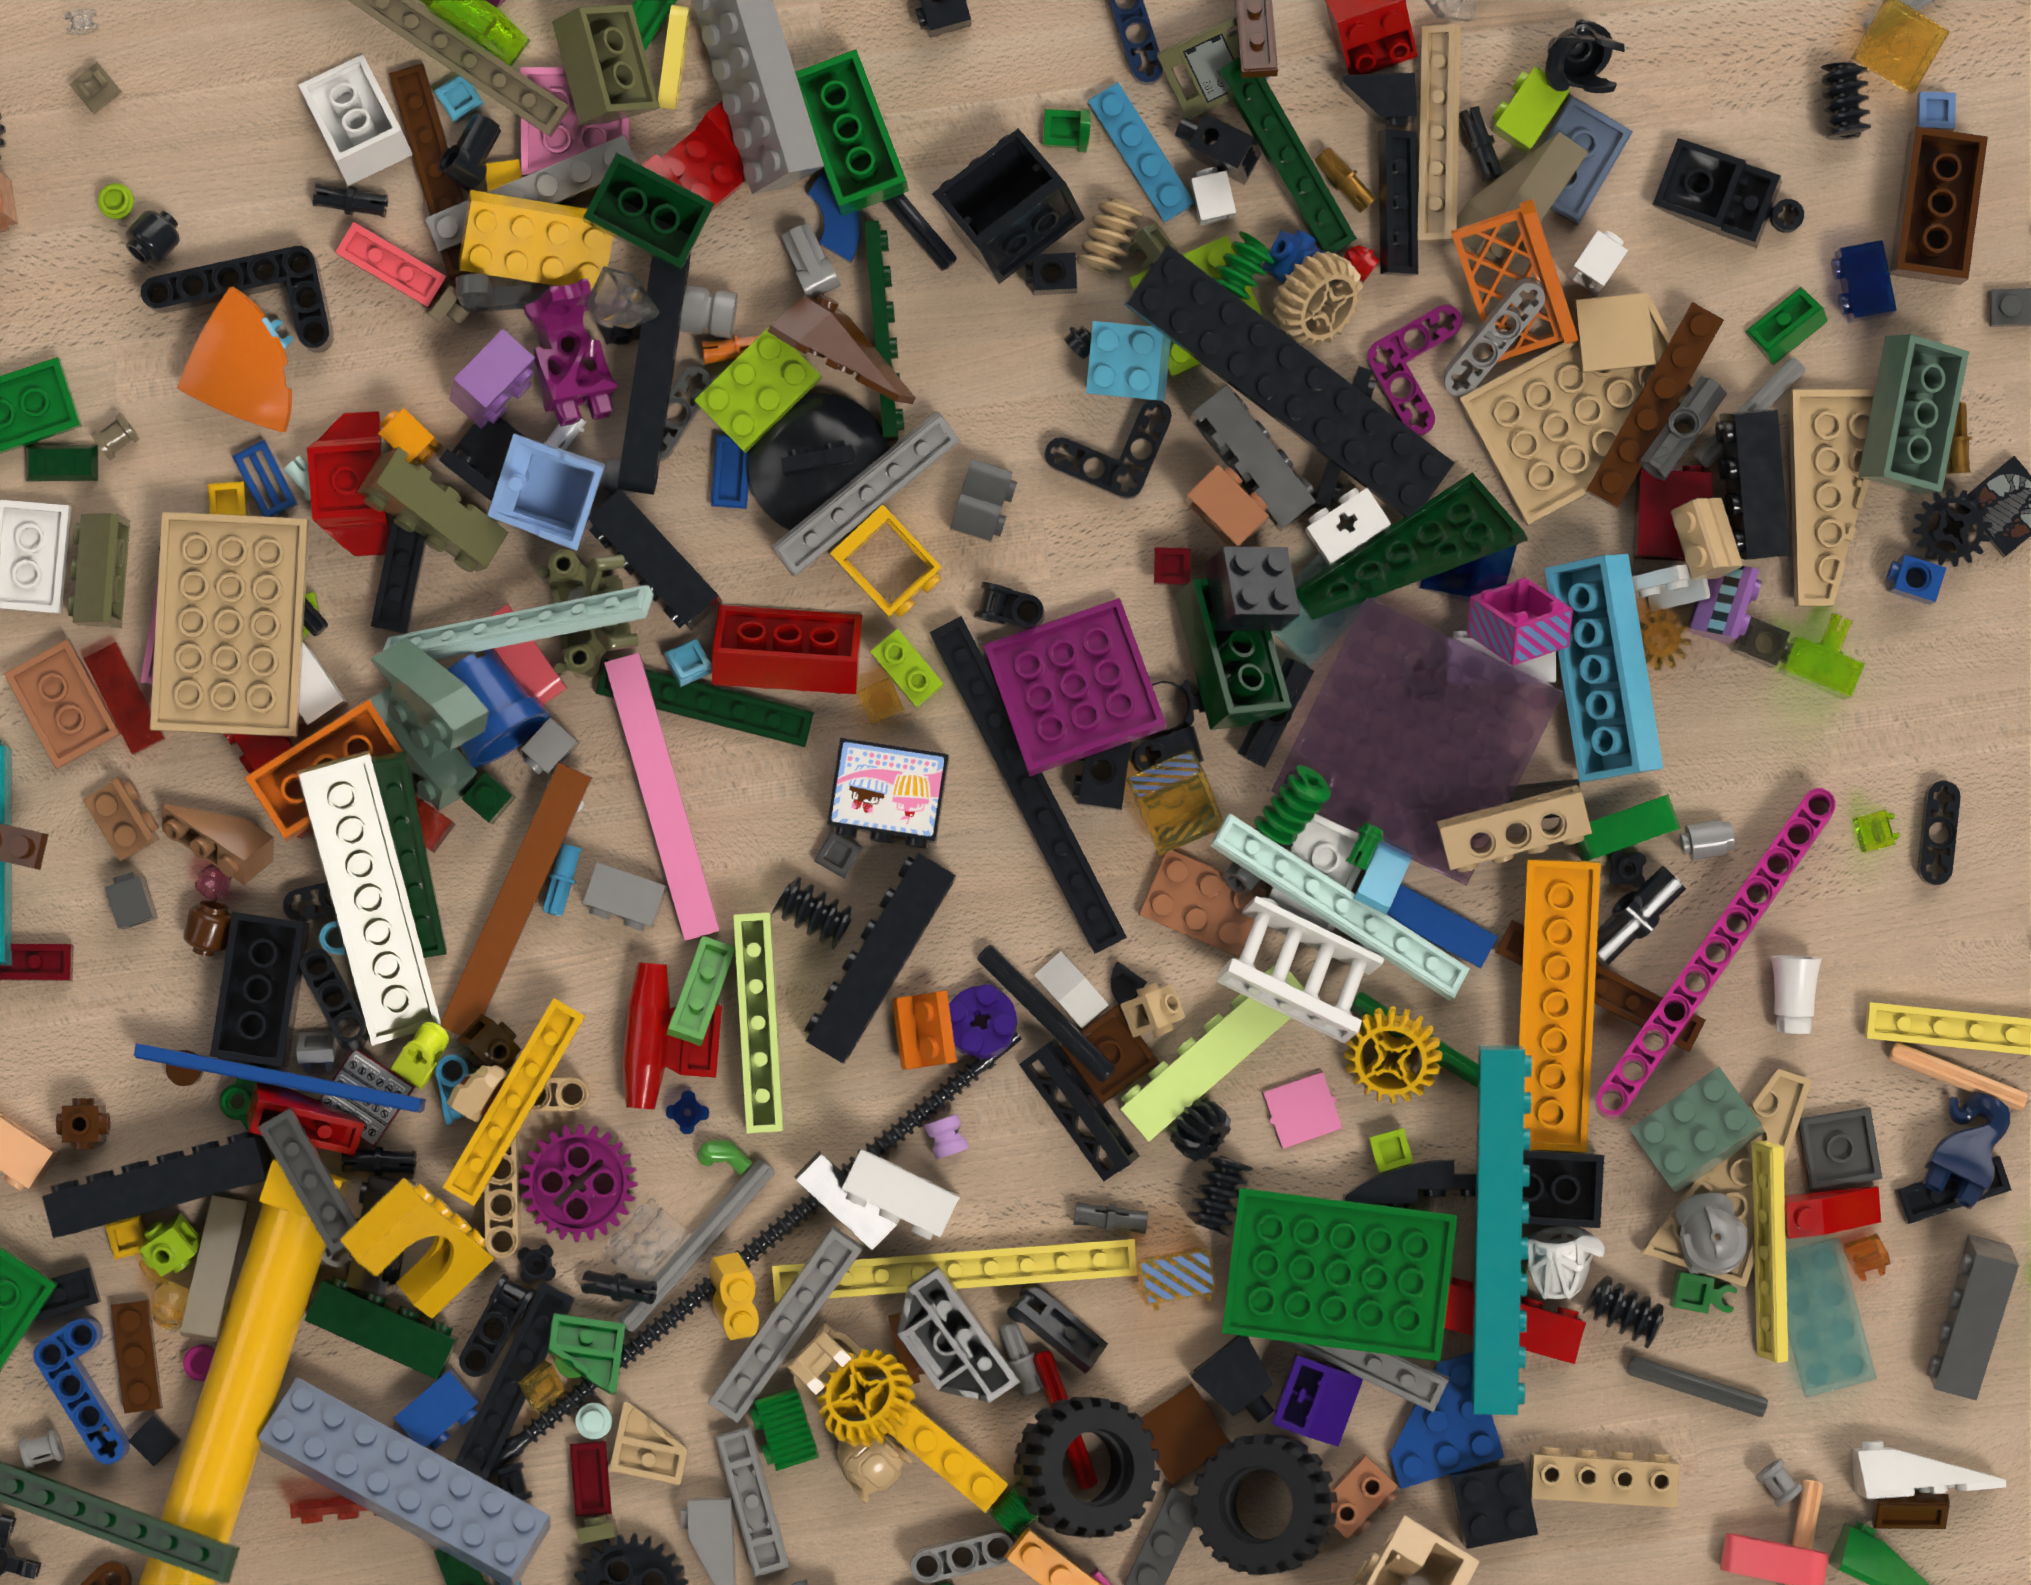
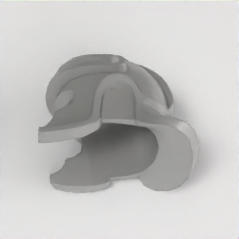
[1675,1193,1747,1275]

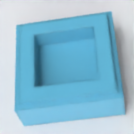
[434,75,484,123]
[664,638,712,687]

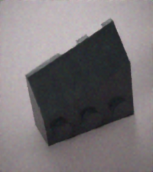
[346,1175,416,1295]

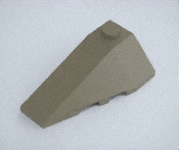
[1457,132,1589,269]

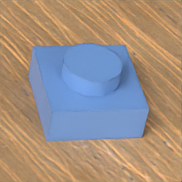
[1917,92,1956,131]

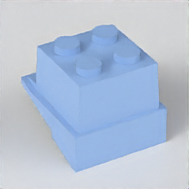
[487,433,605,550]

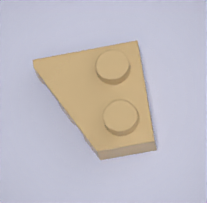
[609,1401,689,1485]

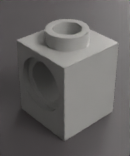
[521,717,580,775]

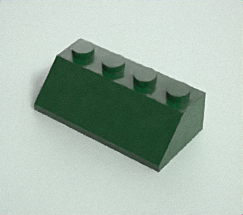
[1174,578,1292,730]

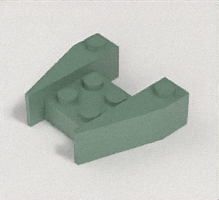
[364,638,489,811]

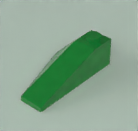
[1828,1521,1929,1585]

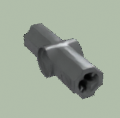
[1639,376,1727,481]

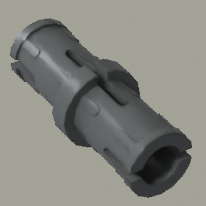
[1073,1202,1148,1234]

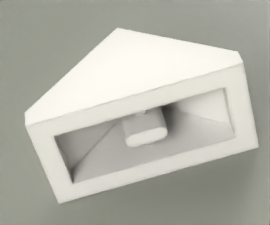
[1034,951,1109,1029]

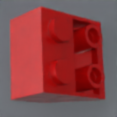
[1325,0,1418,75]

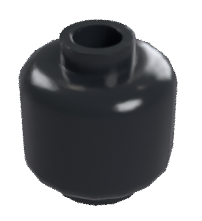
[126,210,180,264]

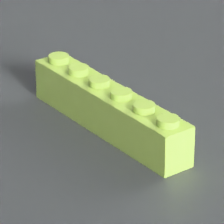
[733,912,785,1133]
[1119,965,1305,1142]

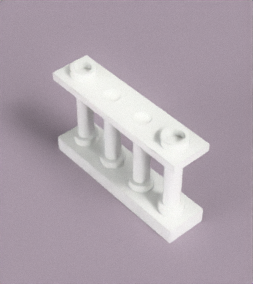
[1216,896,1385,1044]

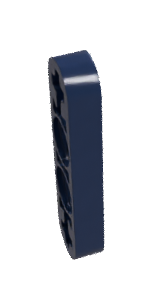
[1108,0,1163,85]

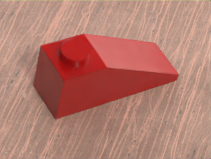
[246,1082,365,1156]
[1785,1186,1881,1239]

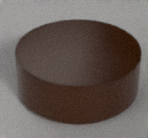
[166,1050,204,1086]

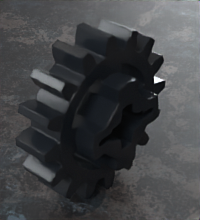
[1912,489,1993,567]

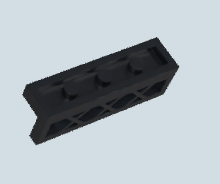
[1019,1038,1140,1181]

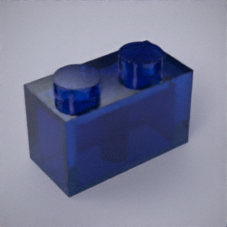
[1831,240,1897,323]

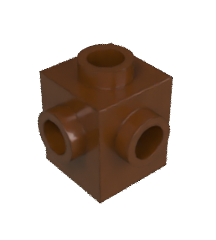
[56,1098,111,1150]

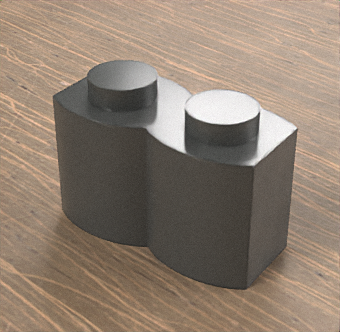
[950,459,1017,542]

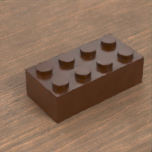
[1889,126,1988,285]

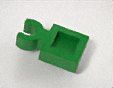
[1669,1270,1738,1314]

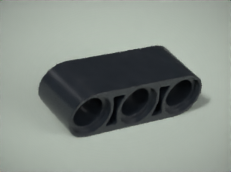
[300,948,368,1051]

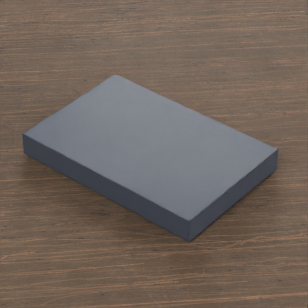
[1543,96,1633,226]

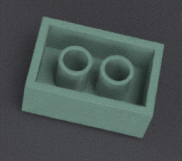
[1630,1066,1766,1194]

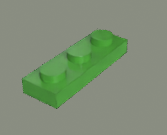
[667,936,735,1046]

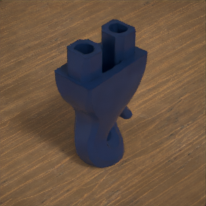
[1923,1092,2010,1209]

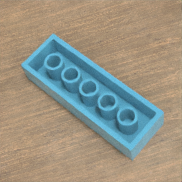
[1544,554,1663,782]

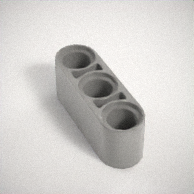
[911,1529,1014,1583]

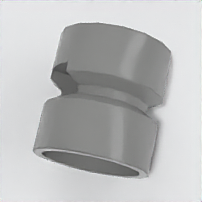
[680,285,738,339]

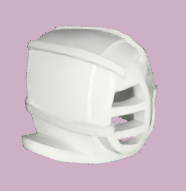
[1525,1226,1605,1299]

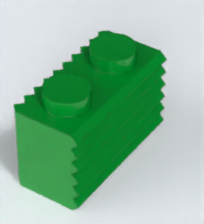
[750,1386,819,1471]

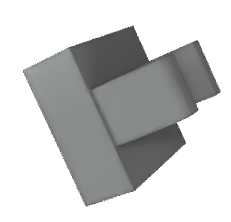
[296,1031,337,1073]

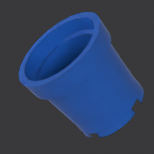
[447,648,550,767]

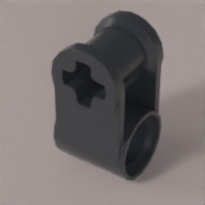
[973,582,1045,630]
[1131,726,1204,775]

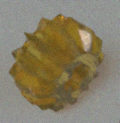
[1639,609,1692,671]

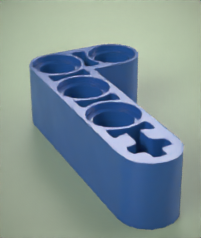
[33,1317,130,1464]

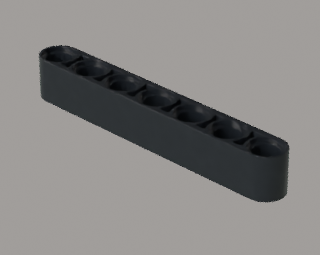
[618,253,691,495]

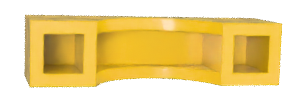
[892,1401,1009,1513]

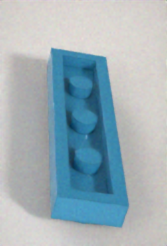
[1088,82,1195,224]

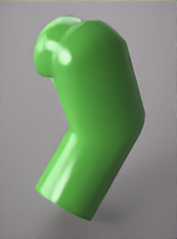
[697,1140,753,1175]

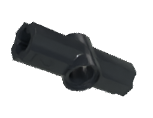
[1237,657,1314,768]
[1597,866,1686,965]

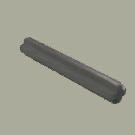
[1627,1356,1768,1417]

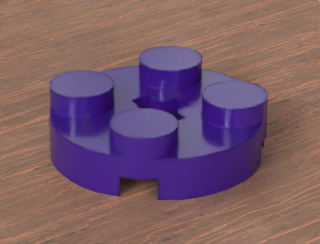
[949,984,1018,1059]

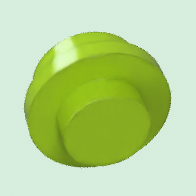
[98,183,134,220]

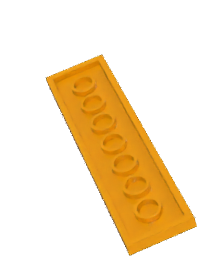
[1518,858,1601,1152]

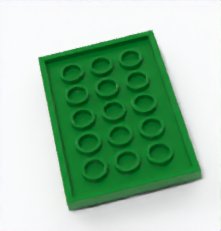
[1222,1188,1458,1361]

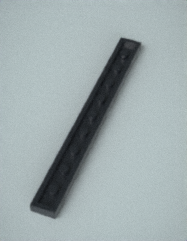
[929,616,1127,954]

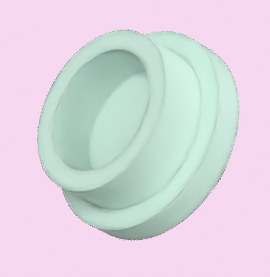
[576,1402,612,1439]

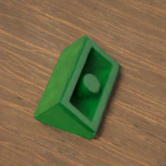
[1745,287,1828,365]

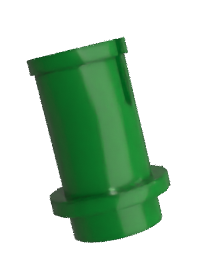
[1345,822,1384,871]

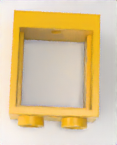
[830,504,942,619]

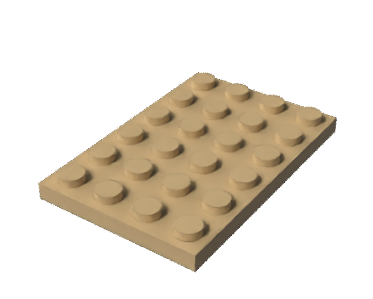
[1459,297,1718,526]
[150,512,309,737]

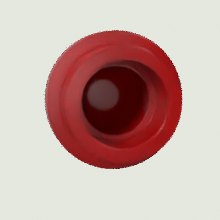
[1344,245,1380,283]

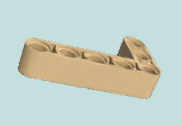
[484,1077,591,1258]

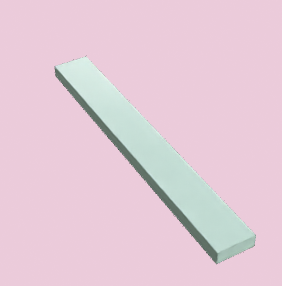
[383,585,653,660]
[1209,814,1470,1001]

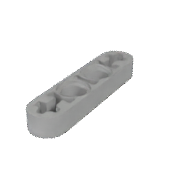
[1443,277,1545,396]

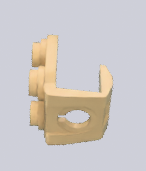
[784,1323,880,1410]

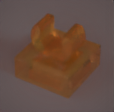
[1843,1234,1891,1282]

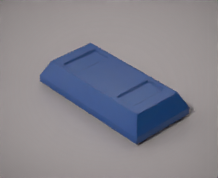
[711,435,749,509]

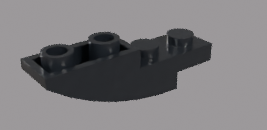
[1343,1159,1476,1209]

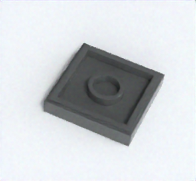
[1798,1107,1883,1190]

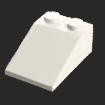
[298,54,413,186]

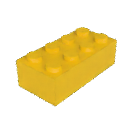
[459,190,613,293]

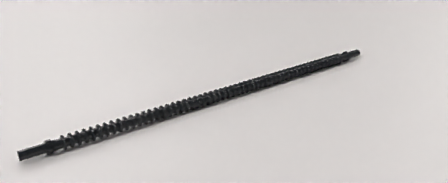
[479,1032,1022,1476]

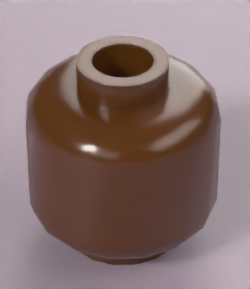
[183,900,232,957]

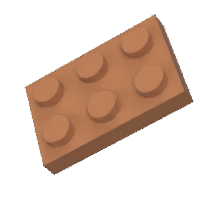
[4,639,122,769]
[1139,850,1267,958]

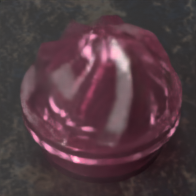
[194,864,232,901]

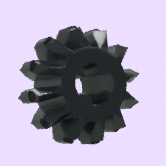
[1170,1098,1231,1162]

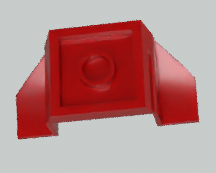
[642,100,744,212]
[307,411,389,557]

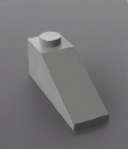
[681,1496,736,1585]

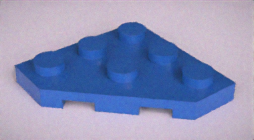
[1389,1352,1505,1489]

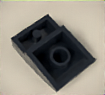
[1652,138,1782,248]

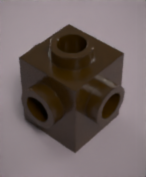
[457,1014,522,1071]

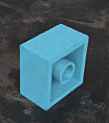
[1086,321,1171,401]

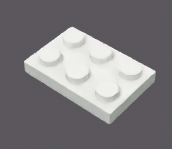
[0,500,72,614]
[1268,814,1362,932]

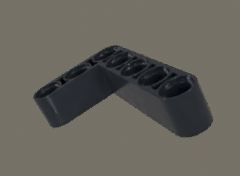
[141,246,334,353]

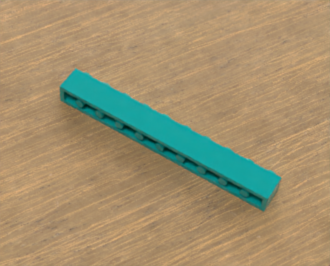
[1472,1045,1532,1415]

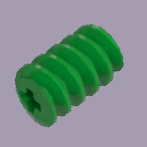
[1212,231,1275,300]
[1254,765,1331,845]

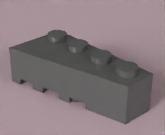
[1190,385,1316,532]
[1927,1234,2019,1401]

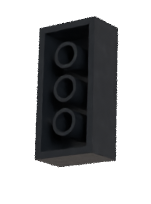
[1715,409,1790,560]
[588,489,723,630]
[210,912,310,1067]

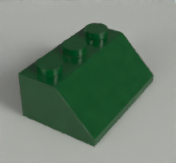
[583,152,715,272]

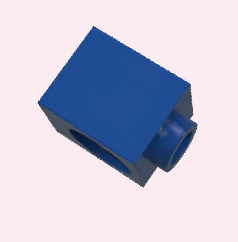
[1886,554,1946,605]

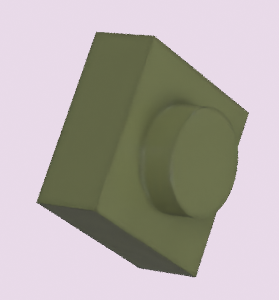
[577,1515,618,1544]

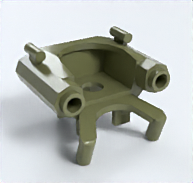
[537,549,639,680]

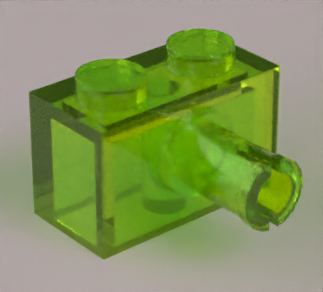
[1778,613,1865,700]

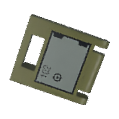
[1157,17,1239,119]

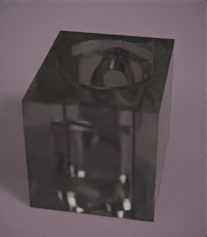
[1731,616,1792,668]

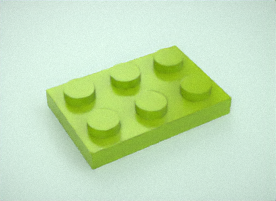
[694,326,823,453]

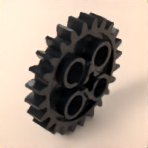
[574,1533,689,1585]

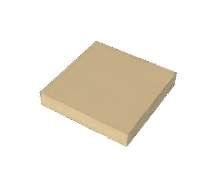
[1574,293,1655,373]

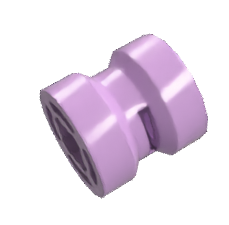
[924,1114,969,1159]

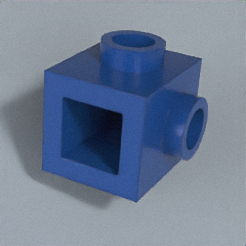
[1262,230,1325,284]

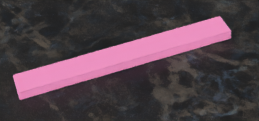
[604,652,720,941]

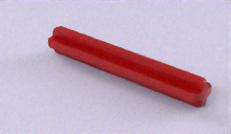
[1033,1350,1098,1490]

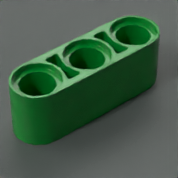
[1575,794,1680,861]

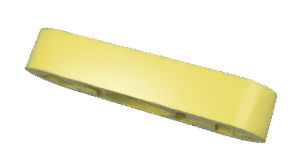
[658,5,690,110]

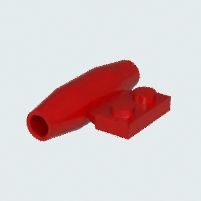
[622,962,722,1110]

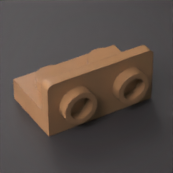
[83,776,159,862]

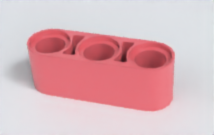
[488,603,567,705]
[1720,1533,1829,1585]

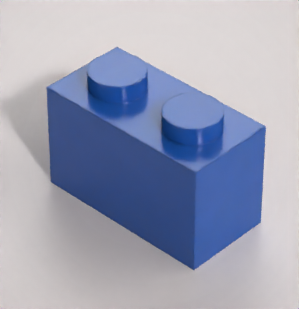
[394,1368,481,1450]

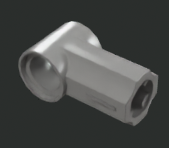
[781,223,841,298]

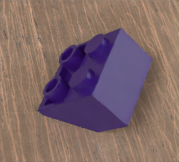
[1270,1353,1363,1447]

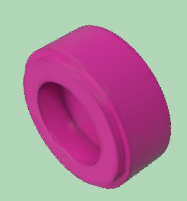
[183,1344,215,1381]

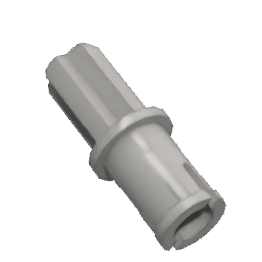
[999,1322,1043,1396]

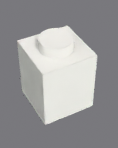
[1190,167,1236,226]

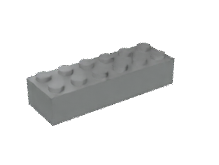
[691,0,824,194]

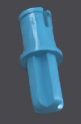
[542,843,582,916]

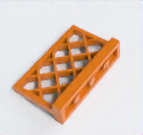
[1451,199,1579,362]

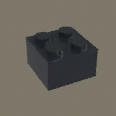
[1204,546,1300,631]
[1449,1459,1538,1549]

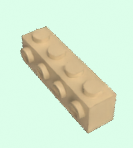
[1529,1446,1680,1508]

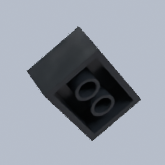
[1522,1150,1604,1228]

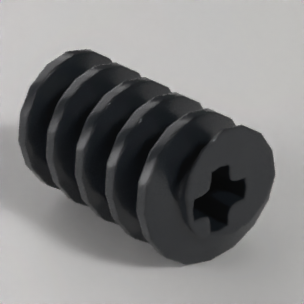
[1821,62,1871,140]
[771,876,852,950]
[1186,1155,1254,1236]
[1582,1275,1664,1349]

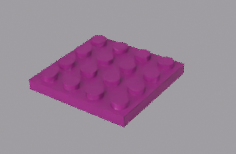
[984,598,1167,776]

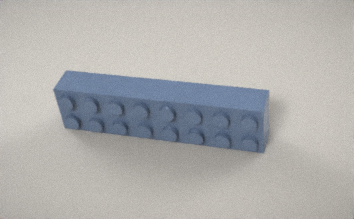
[258,1377,551,1585]

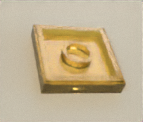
[1851,0,1950,95]

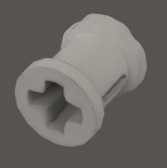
[19,1429,65,1471]
[1755,1458,1803,1507]

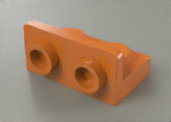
[892,990,957,1070]

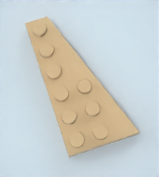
[1788,389,1875,607]
[1641,1068,1813,1287]

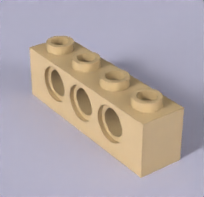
[1437,785,1592,872]

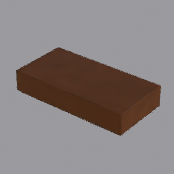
[1872,1494,1950,1529]

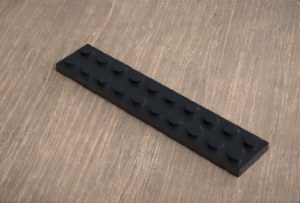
[1124,245,1455,517]

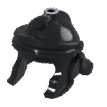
[1545,19,1625,93]

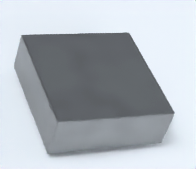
[814,830,863,879]

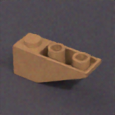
[162,804,274,885]

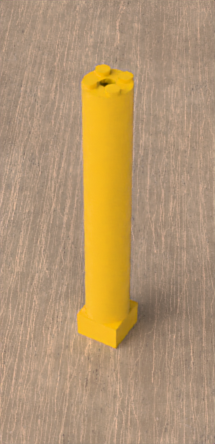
[139,1159,351,1585]

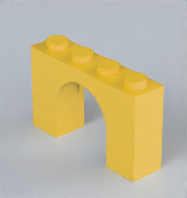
[340,1178,495,1319]

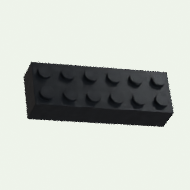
[804,853,957,1064]
[42,1131,272,1238]

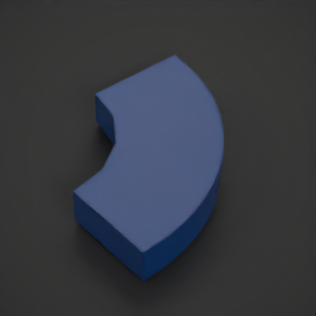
[808,168,861,263]

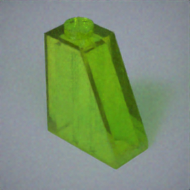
[419,0,530,66]

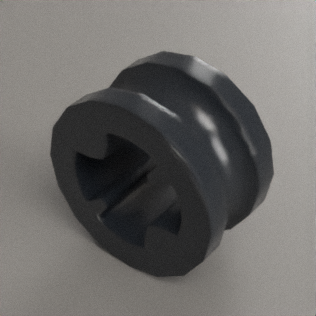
[1770,199,1804,233]

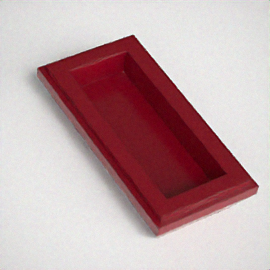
[570,1441,612,1517]

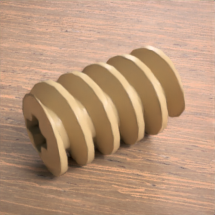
[1076,197,1144,279]

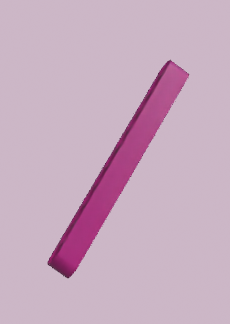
[1595,788,1836,1120]

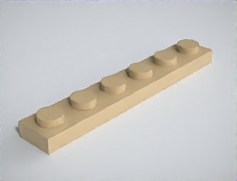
[1418,24,1461,243]

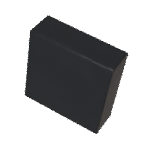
[128,1414,181,1466]

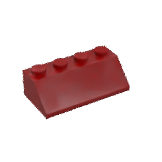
[712,605,863,694]

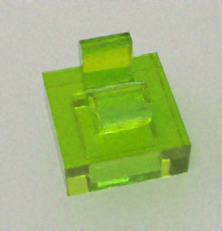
[1852,810,1900,853]

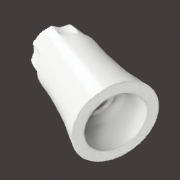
[1771,955,1822,1034]

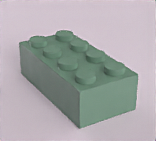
[1858,334,1969,493]

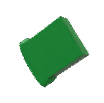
[1043,109,1091,153]

